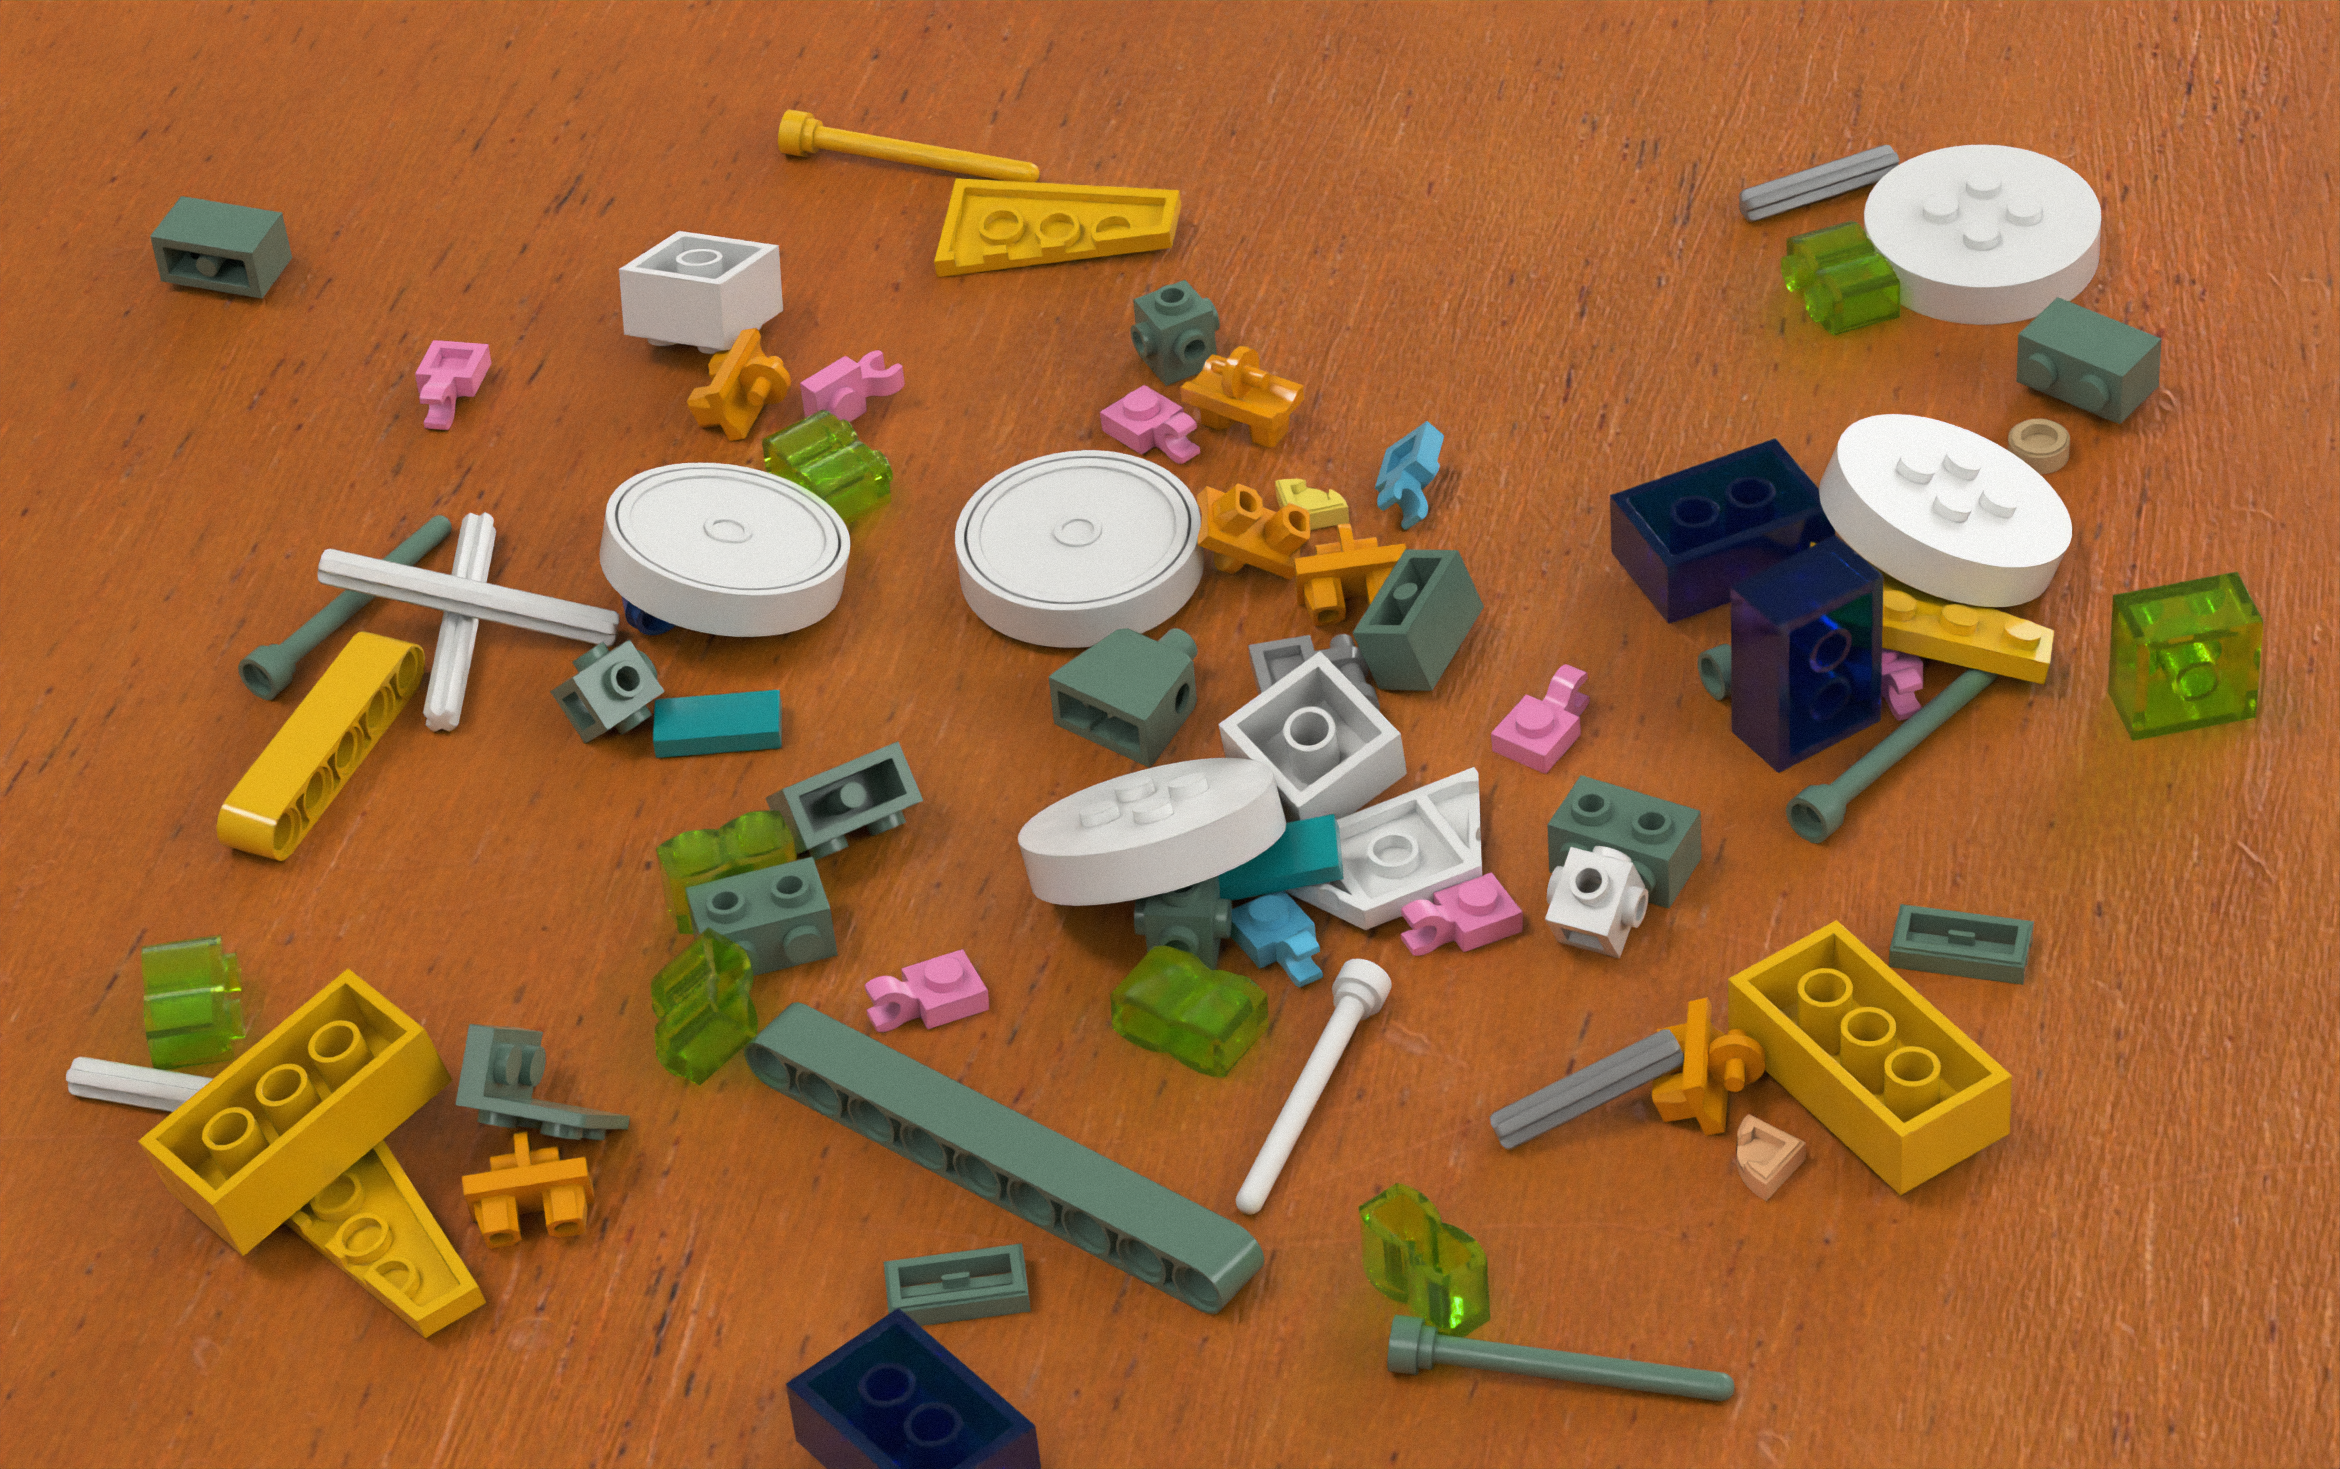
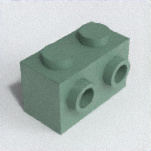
[150,196,292,299]
[2016,297,2162,424]
[1352,549,1484,691]
[765,741,923,861]
[1547,775,1701,909]
[685,857,838,987]

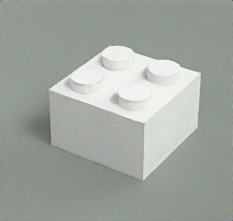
[619,231,783,354]
[1218,651,1407,823]

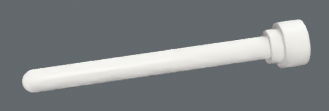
[1236,959,1392,1215]

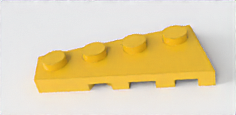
[934,178,1181,277]
[1793,542,2054,685]
[284,1140,486,1338]

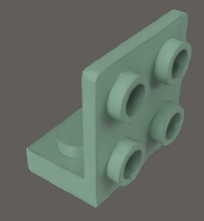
[455,1024,630,1140]

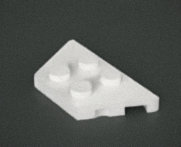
[1284,767,1482,930]

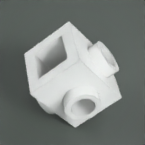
[1545,846,1648,959]

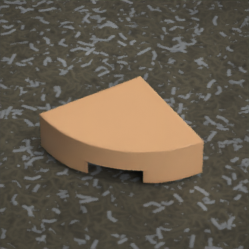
[1736,1114,1806,1201]

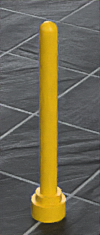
[778,109,1040,182]

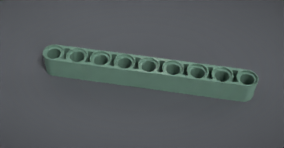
[744,1002,1265,1314]

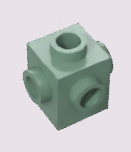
[1130,280,1220,386]
[550,639,665,743]
[1134,876,1232,974]

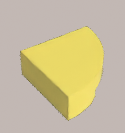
[1275,479,1349,530]

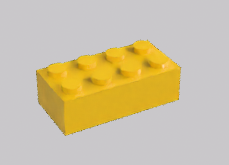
[1728,920,2012,1196]
[138,968,453,1256]

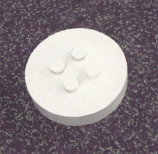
[1864,145,2101,325]
[1819,414,2072,607]
[955,450,1204,648]
[599,462,850,637]
[1018,758,1286,906]

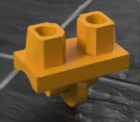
[687,328,792,441]
[1180,346,1304,448]
[1197,483,1310,580]
[1294,523,1406,627]
[1652,997,1766,1136]
[462,1131,595,1249]

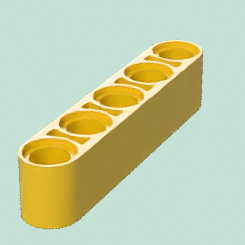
[217,631,425,861]

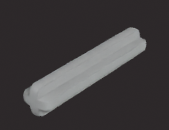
[1739,145,1900,222]
[1490,1029,1684,1150]

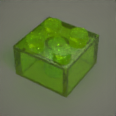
[2108,572,2264,741]

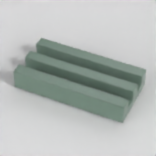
[1889,904,2034,985]
[884,1243,1031,1330]

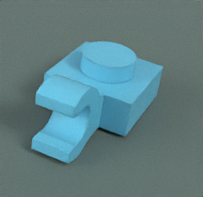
[1375,421,1444,530]
[1230,891,1323,988]

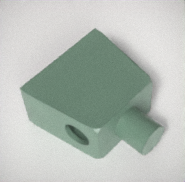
[1049,628,1198,768]

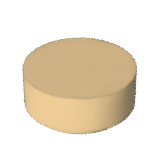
[2008,418,2070,474]

